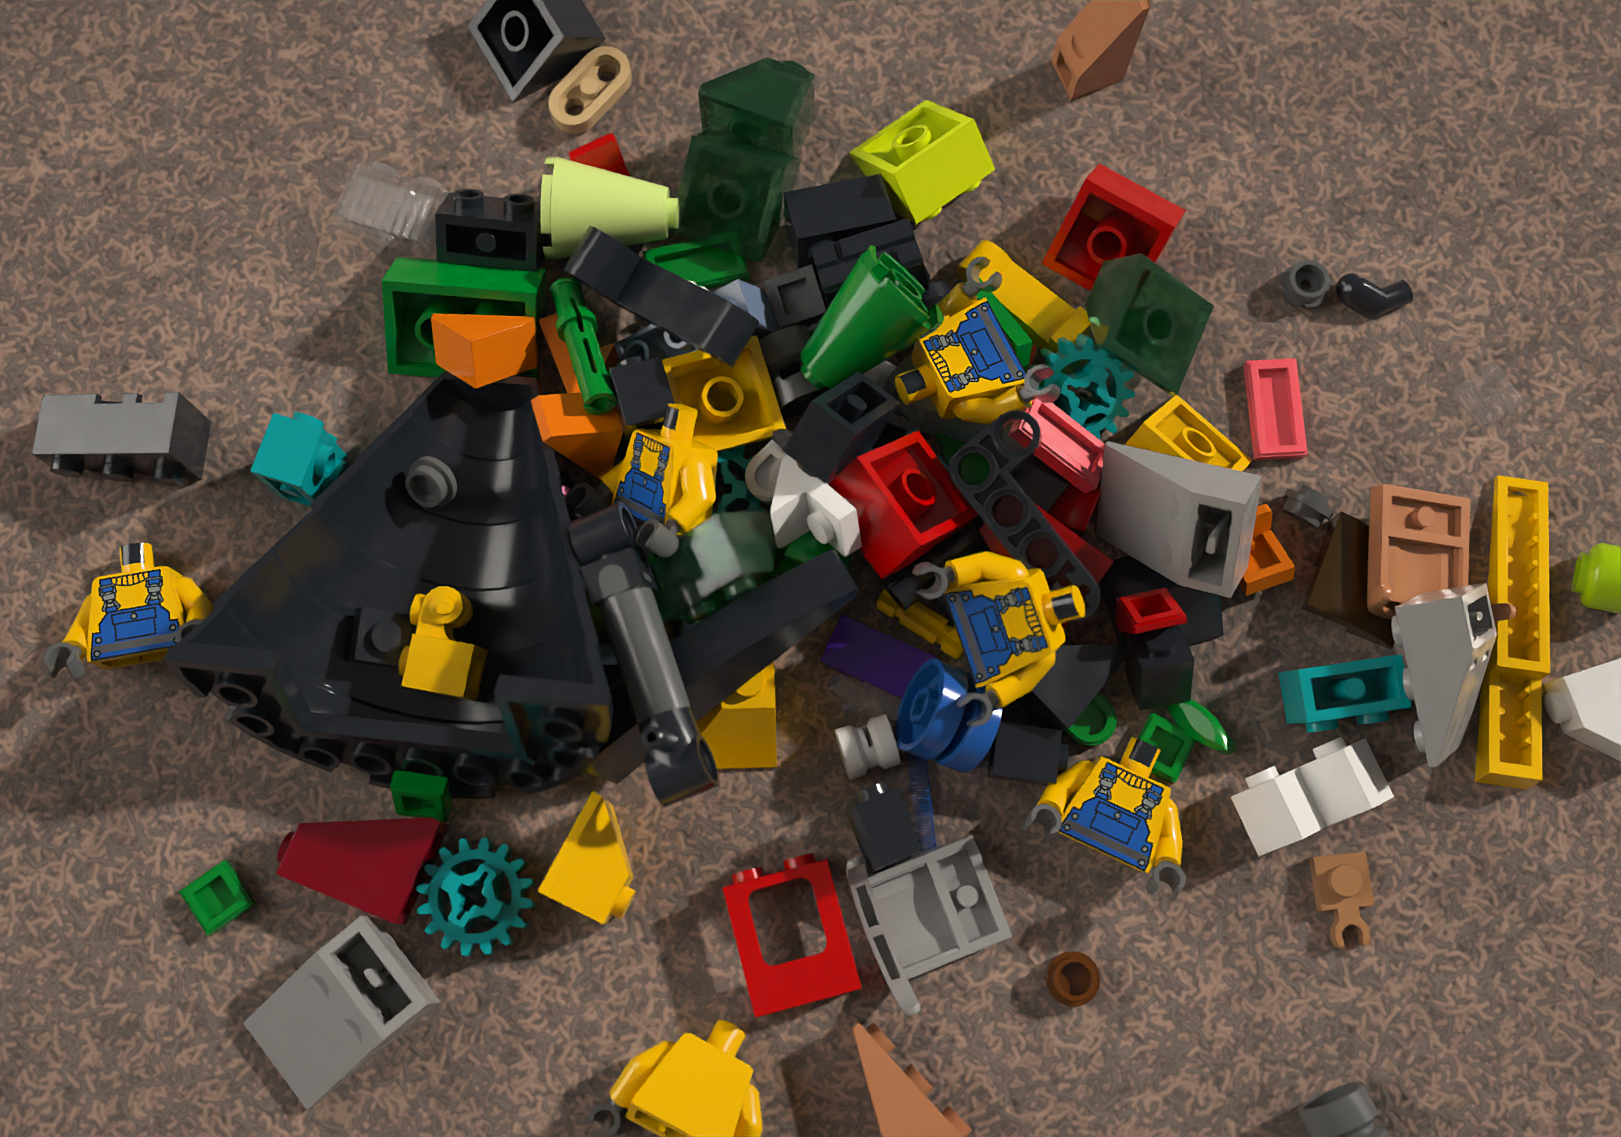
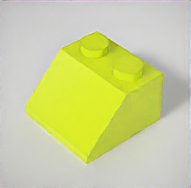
[849,100,995,224]

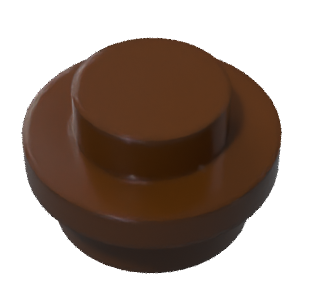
[1045,951,1100,1007]

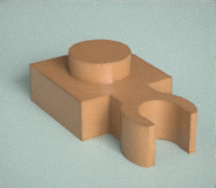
[1309,852,1375,948]

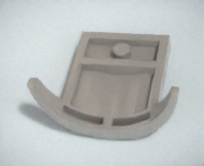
[846,834,1013,1016]

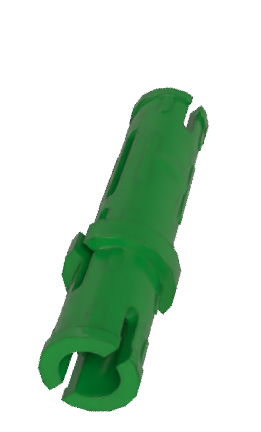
[550,277,617,415]

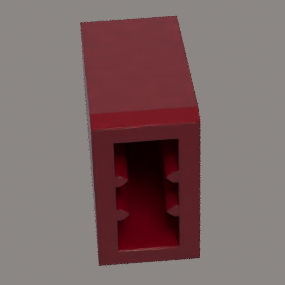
[276,817,449,925]

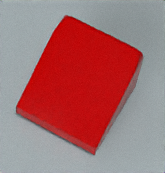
[568,133,630,177]
[1048,484,1101,537]
[1116,588,1187,634]

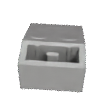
[1095,441,1262,598]
[1391,583,1497,767]
[243,916,441,1111]

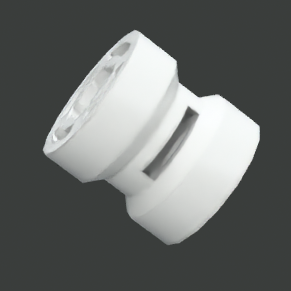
[834,714,901,780]

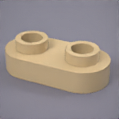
[548,46,632,134]

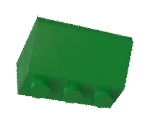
[381,257,547,380]

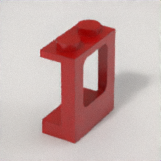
[722,853,862,1018]

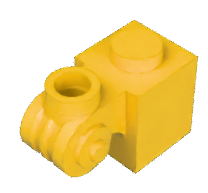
[399,586,488,702]

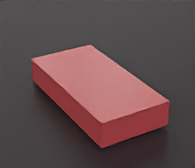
[1243,358,1308,461]
[1008,399,1105,494]

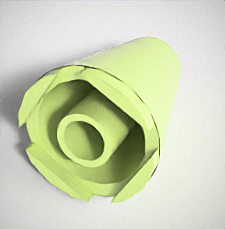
[541,157,679,259]

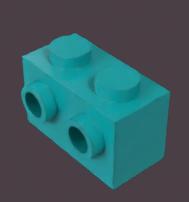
[250,412,350,507]
[1278,654,1412,732]

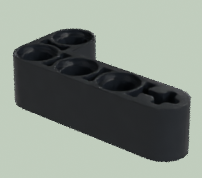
[563,225,760,368]
[949,410,1100,621]

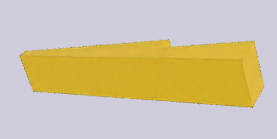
[1475,475,1550,790]

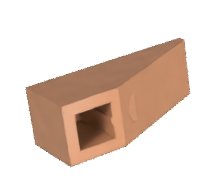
[1051,0,1151,100]
[851,1021,972,1137]

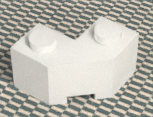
[1231,737,1394,856]

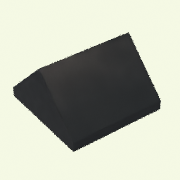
[1099,556,1224,663]

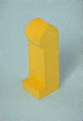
[956,240,1095,353]

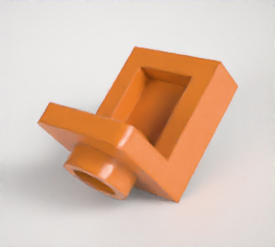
[1239,504,1295,596]

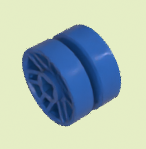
[895,658,1002,773]

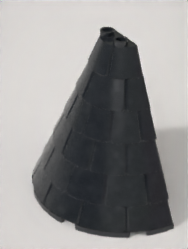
[164,371,613,799]

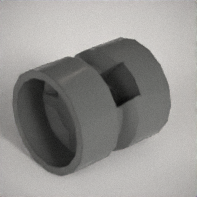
[759,325,824,419]
[1297,1081,1390,1137]

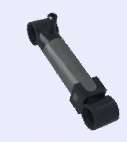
[569,502,720,807]

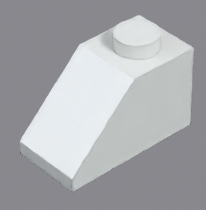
[1544,658,1621,761]

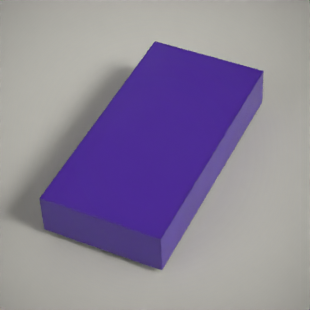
[820,614,936,700]

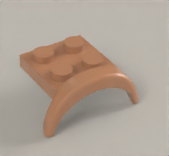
[1367,484,1516,622]

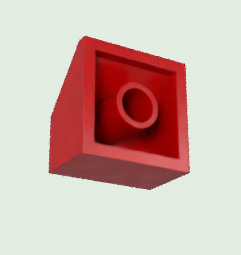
[1041,163,1186,312]
[828,431,979,579]

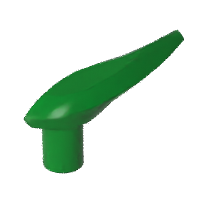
[1165,699,1236,755]

